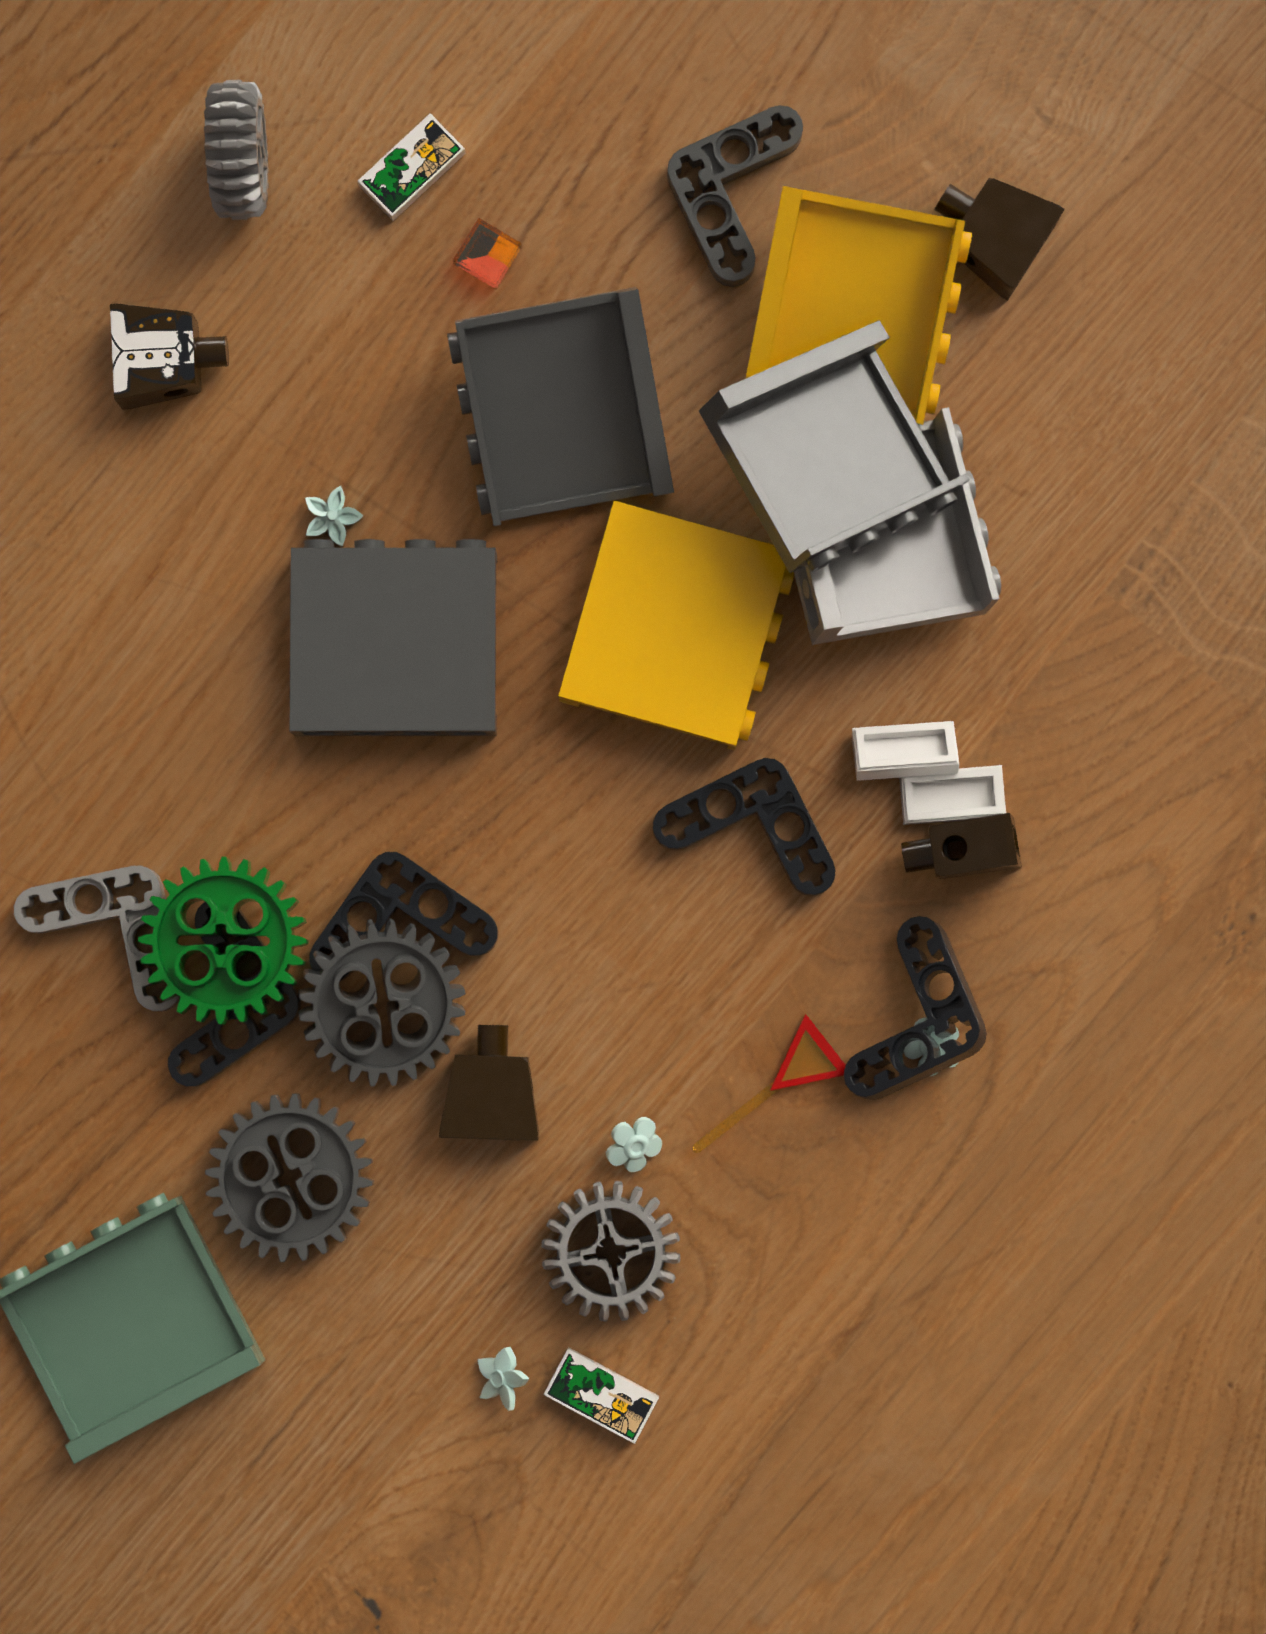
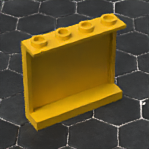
[745,186,972,425]
[558,501,794,750]

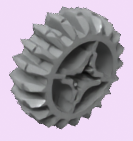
[204,80,269,220]
[541,1181,681,1322]

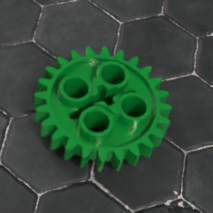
[138,856,309,1025]

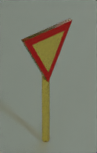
[692,1013,846,1153]

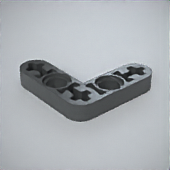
[667,105,803,287]

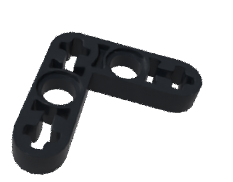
[653,758,836,896]
[309,852,498,981]
[168,902,301,1086]
[844,916,987,1100]

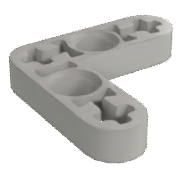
[14,866,181,1011]

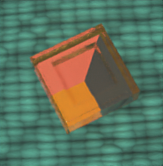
[453,218,522,289]

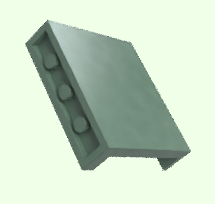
[0,1193,266,1464]

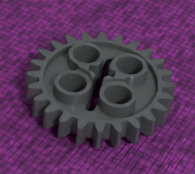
[298,919,466,1086]
[205,1093,374,1262]

